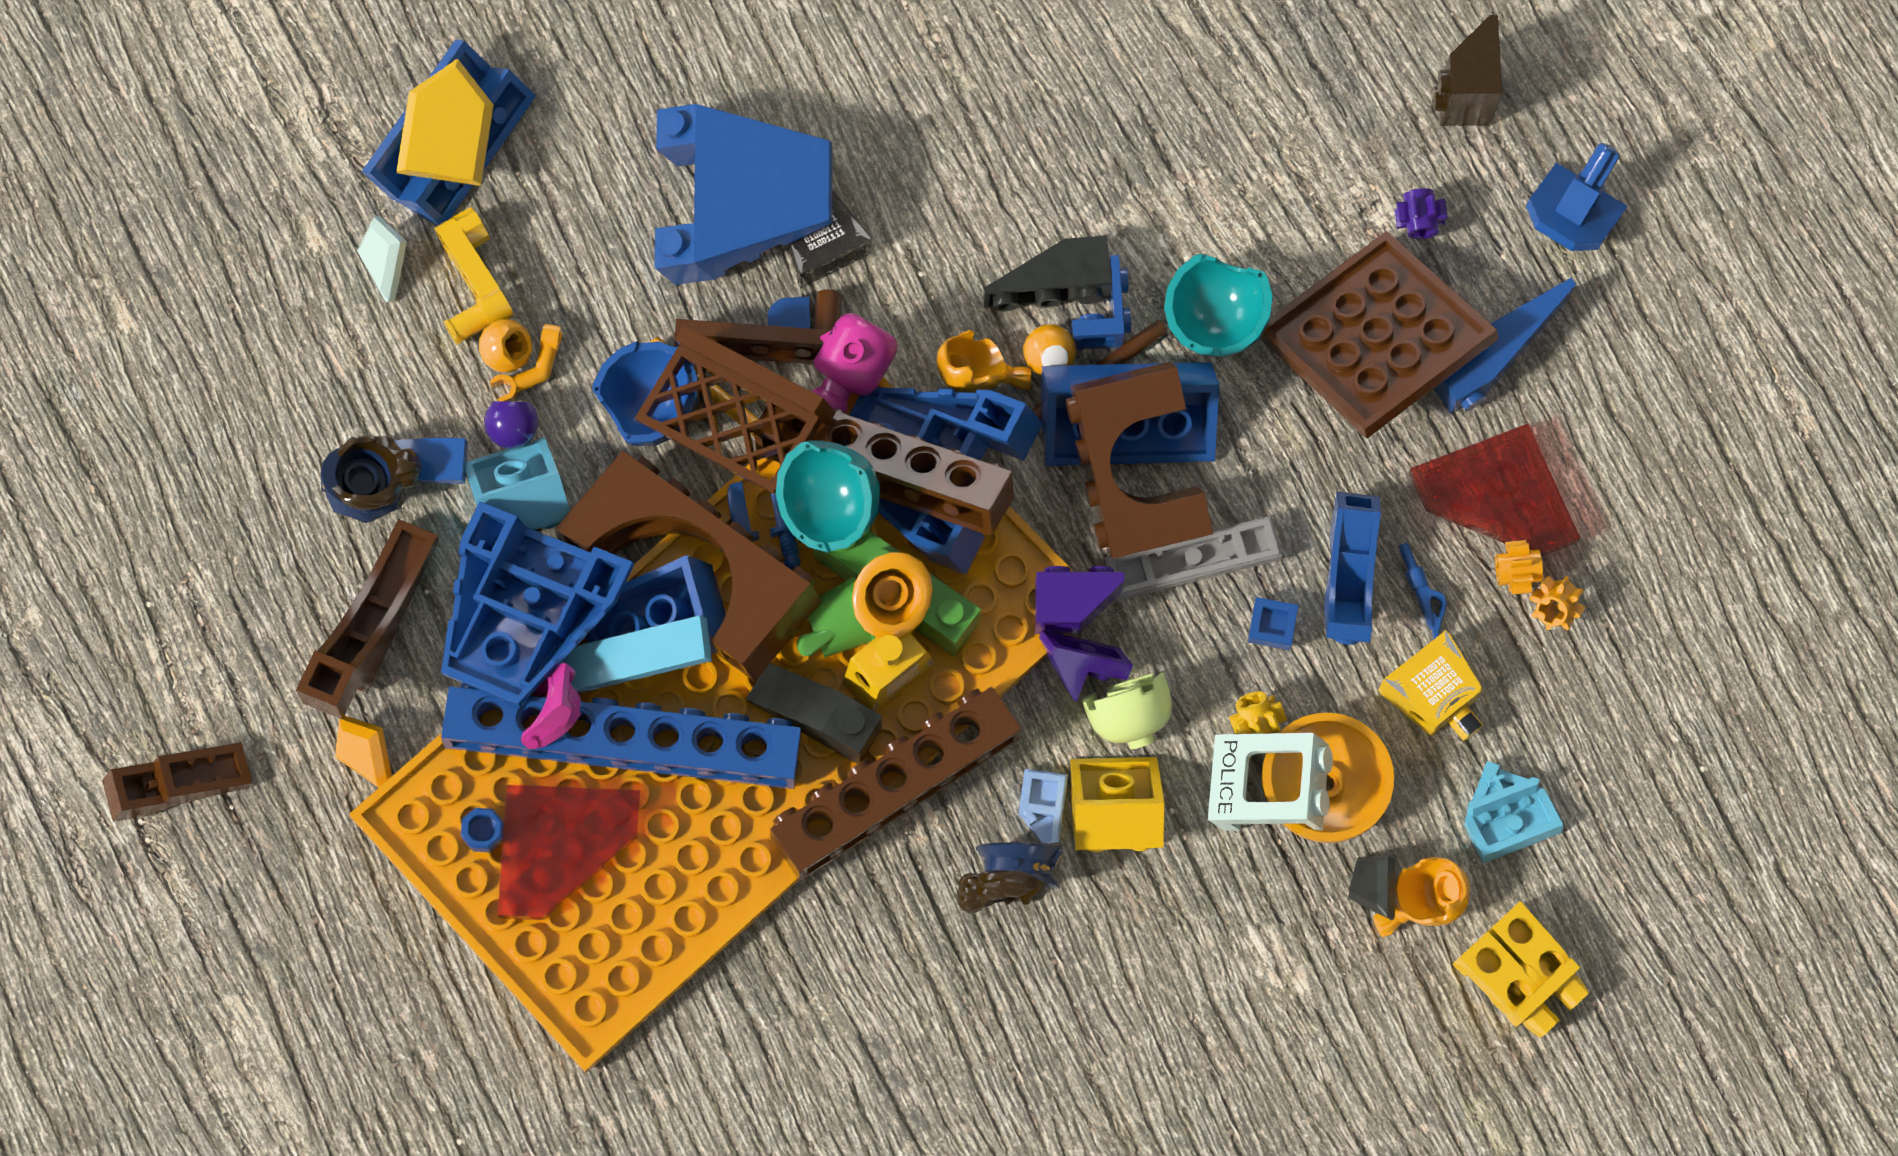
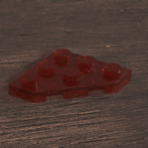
[1409,424,1581,557]
[498,785,641,920]

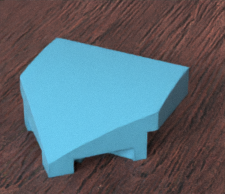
[1464,761,1563,864]

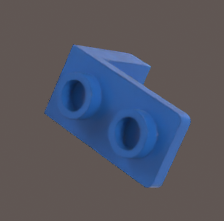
[1070,255,1131,350]

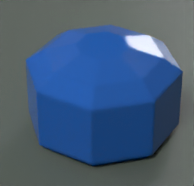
[461,808,505,853]

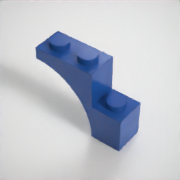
[1324,491,1381,645]

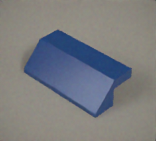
[361,39,536,226]

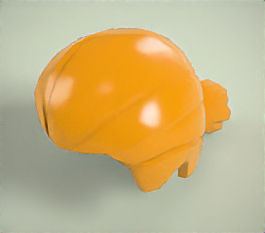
[936,330,1031,393]
[1373,857,1470,937]

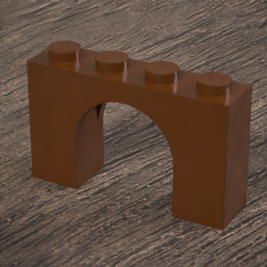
[1066,361,1213,559]

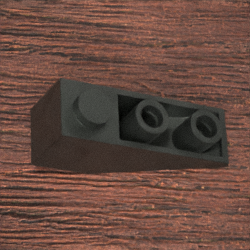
[983,235,1112,311]

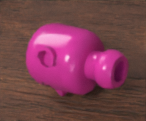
[812,313,898,413]

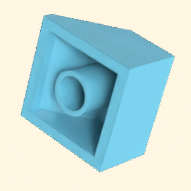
[466,437,570,530]

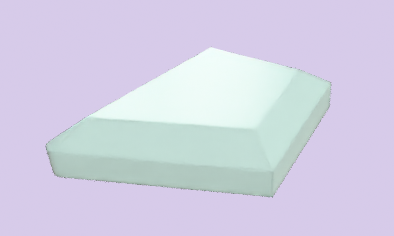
[357,216,407,302]

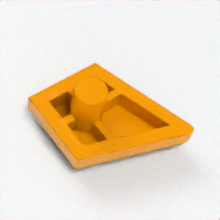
[335,715,392,788]

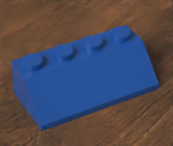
[1041,362,1219,466]

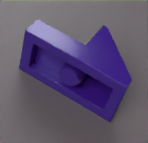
[1039,630,1133,701]

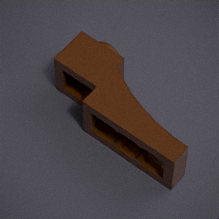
[102,742,252,822]

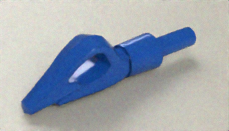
[1398,543,1447,640]

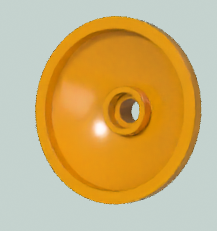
[1262,713,1394,843]

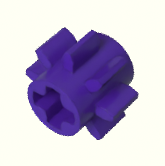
[1394,188,1448,239]

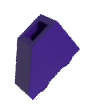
[1035,566,1124,634]

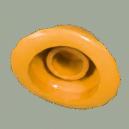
[852,552,933,639]

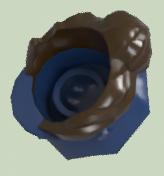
[320,435,422,523]
[957,842,1063,914]

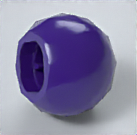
[484,401,539,449]

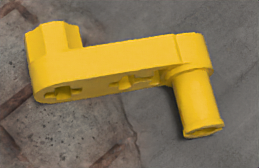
[434,207,514,345]

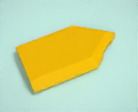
[397,59,493,186]

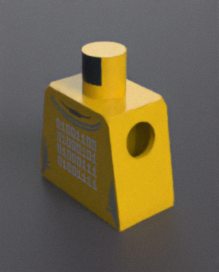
[1378,630,1484,741]
[843,633,934,711]

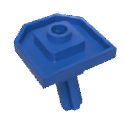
[1526,143,1627,251]

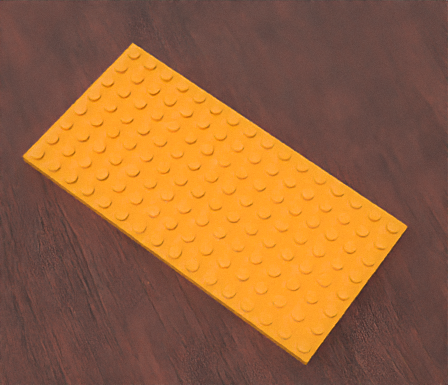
[349,377,1074,1074]

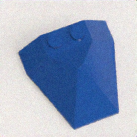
[441,501,635,706]

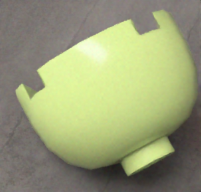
[1083,673,1172,749]

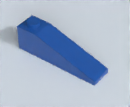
[1434,277,1576,414]

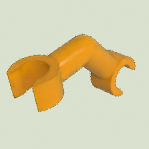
[490,323,563,402]

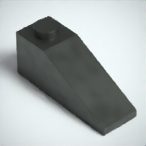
[746,663,882,764]

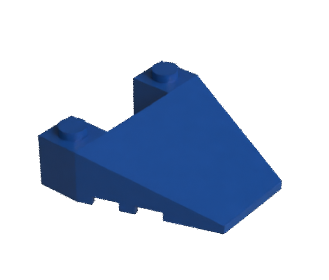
[654,104,832,285]
[849,387,1043,575]

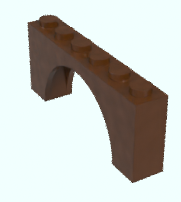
[556,451,822,682]

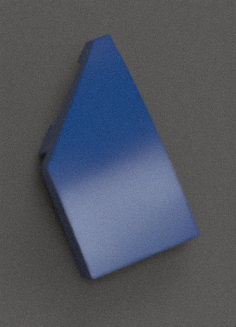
[394,438,468,484]

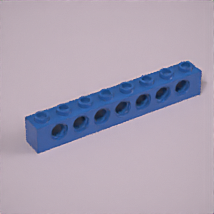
[441,683,801,789]

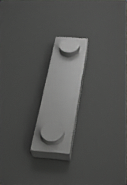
[1104,516,1282,601]

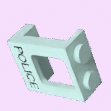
[1208,733,1333,831]

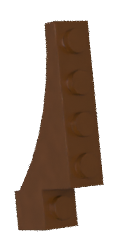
[296,519,439,720]

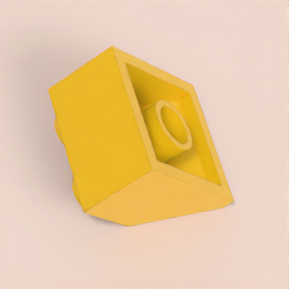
[1070,757,1164,852]

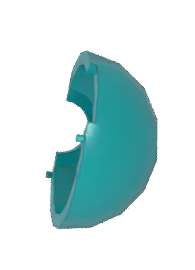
[1164,253,1273,358]
[776,440,880,552]

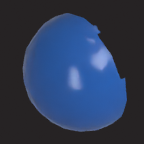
[592,341,699,446]

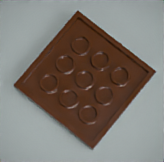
[1260,231,1498,439]

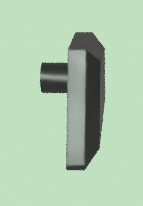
[1348,856,1395,920]

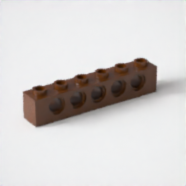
[754,407,1014,537]
[770,686,1021,882]

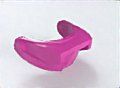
[521,663,581,749]

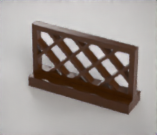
[635,325,836,495]

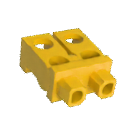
[1452,901,1590,1038]

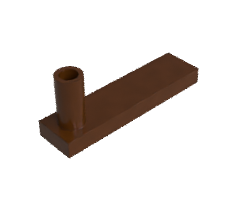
[675,289,842,364]

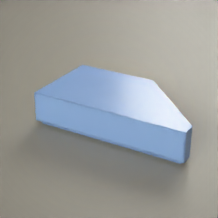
[1018,769,1068,844]

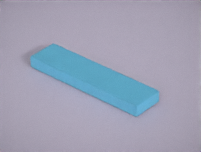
[561,615,712,693]

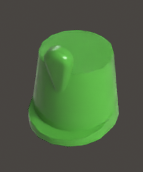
[796,577,876,657]

